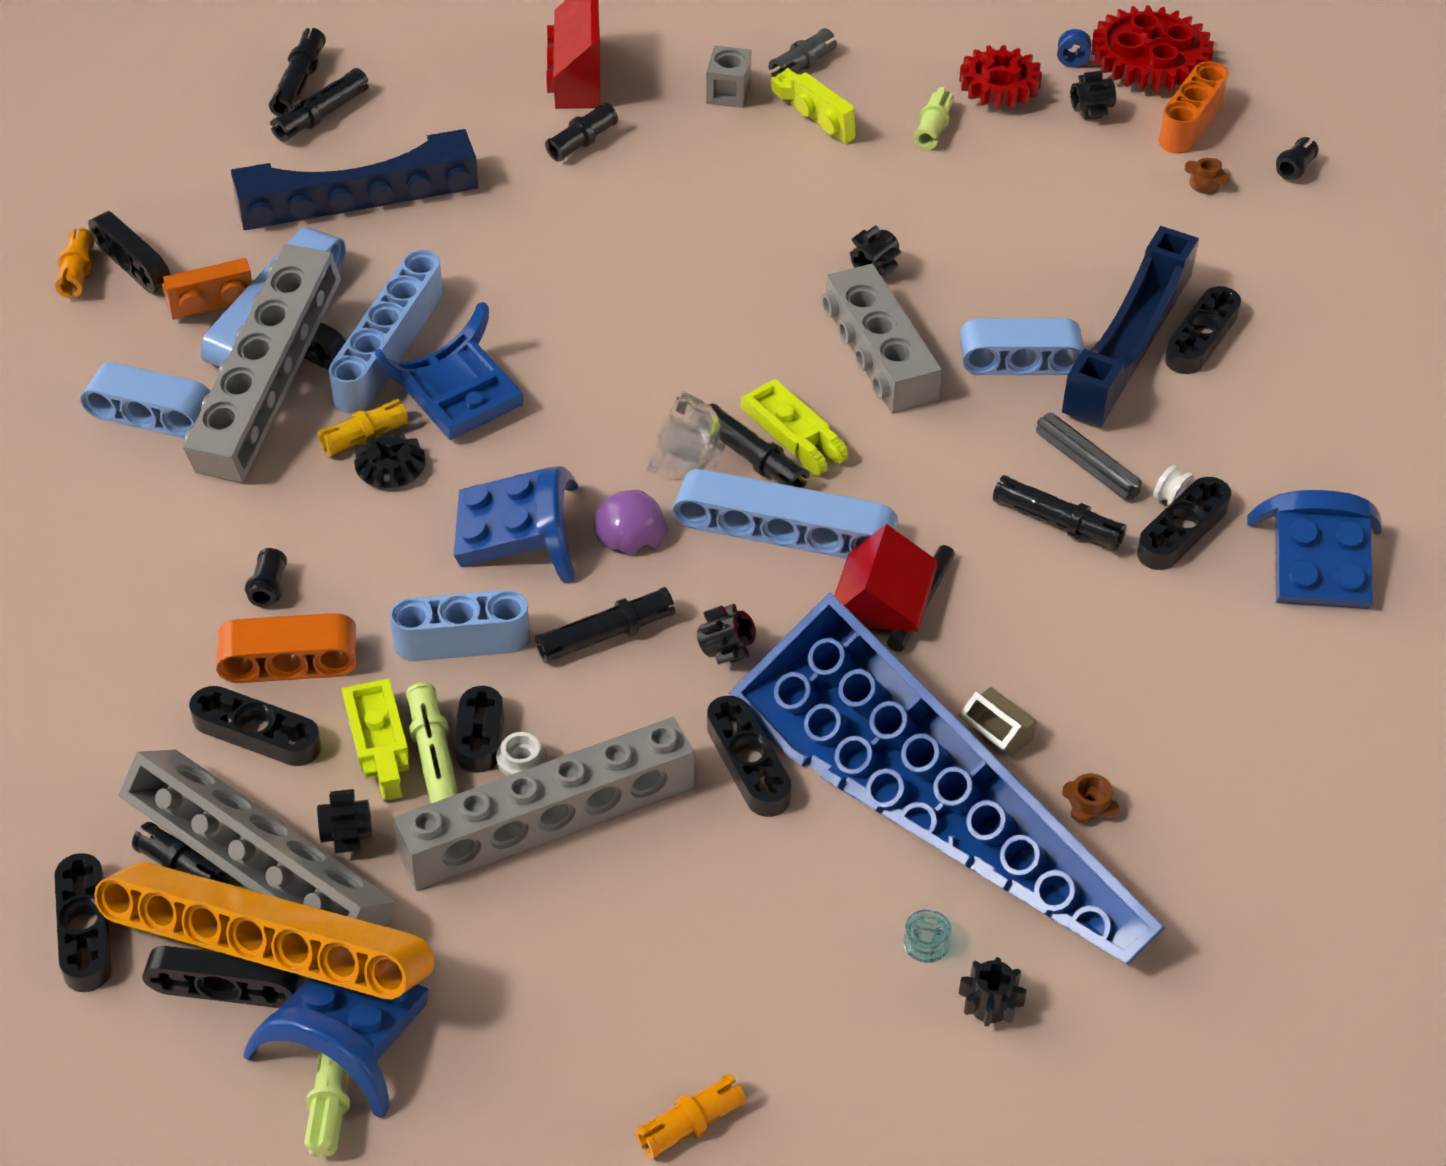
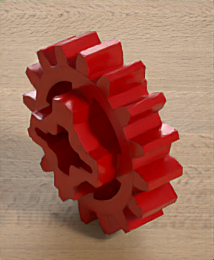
[959,45,1042,109]

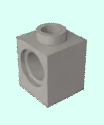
[706,45,752,108]

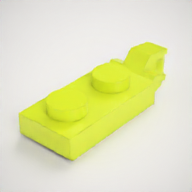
[771,68,856,145]
[341,678,409,802]

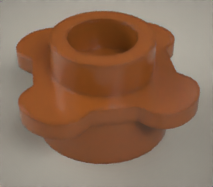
[1184,158,1230,194]
[1062,773,1119,823]

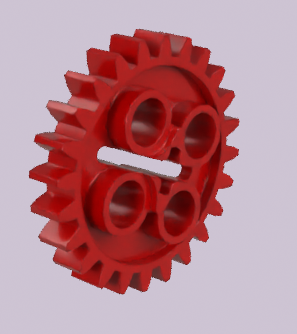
[1091,5,1214,92]

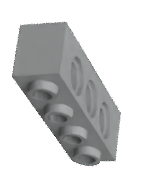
[822,263,942,414]

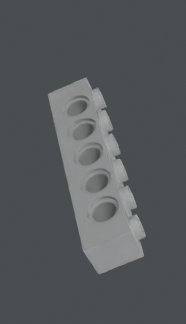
[183,244,341,483]
[393,716,695,891]
[118,749,397,927]

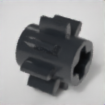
[1070,70,1116,120]
[849,225,901,276]
[697,604,756,665]
[317,789,372,853]
[958,957,1027,1027]

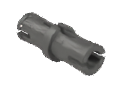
[768,28,837,77]

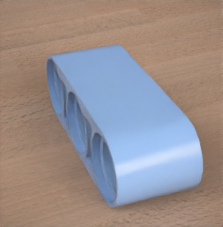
[959,318,1084,375]
[80,362,211,438]
[390,590,530,661]

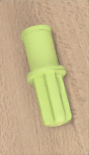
[914,87,954,150]
[304,1053,350,1157]

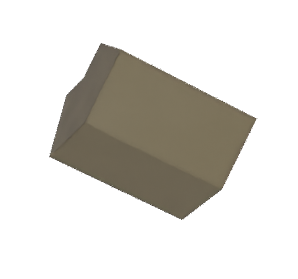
[958,686,1036,756]

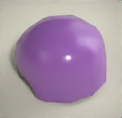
[594,490,667,556]

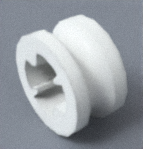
[1153,464,1195,506]

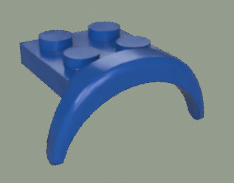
[375,302,523,440]
[454,466,578,583]
[1247,490,1382,609]
[243,978,428,1118]

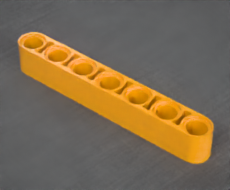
[94,862,435,1000]

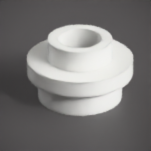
[496,732,546,776]

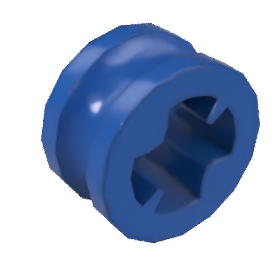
[1057,29,1091,68]

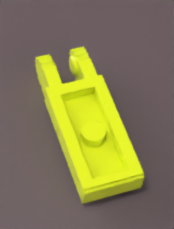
[740,379,849,476]

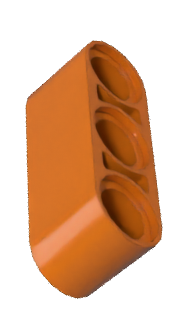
[1159,61,1229,153]
[216,613,356,683]

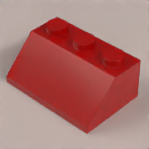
[546,0,601,109]

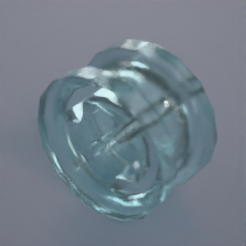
[903,909,952,963]

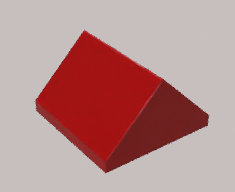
[834,524,938,632]

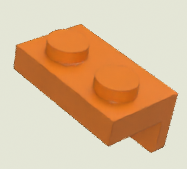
[162,258,252,320]

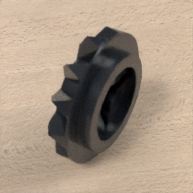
[354,431,425,488]

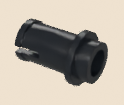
[1276,137,1319,180]
[245,548,287,607]

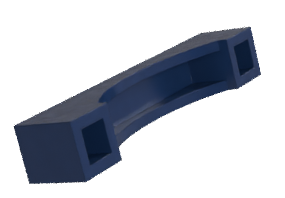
[230,129,478,230]
[1061,225,1199,427]

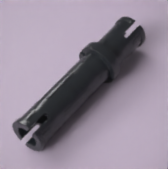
[269,28,326,116]
[270,68,369,142]
[698,403,810,488]
[992,475,1127,551]
[535,587,676,664]

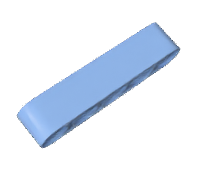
[200,227,346,367]
[329,250,443,413]
[672,469,898,559]

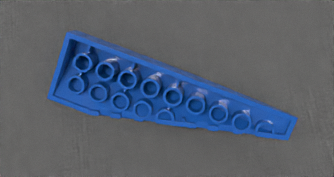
[728,592,1165,965]

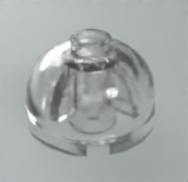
[645,391,726,482]

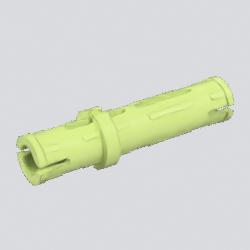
[406,682,458,804]

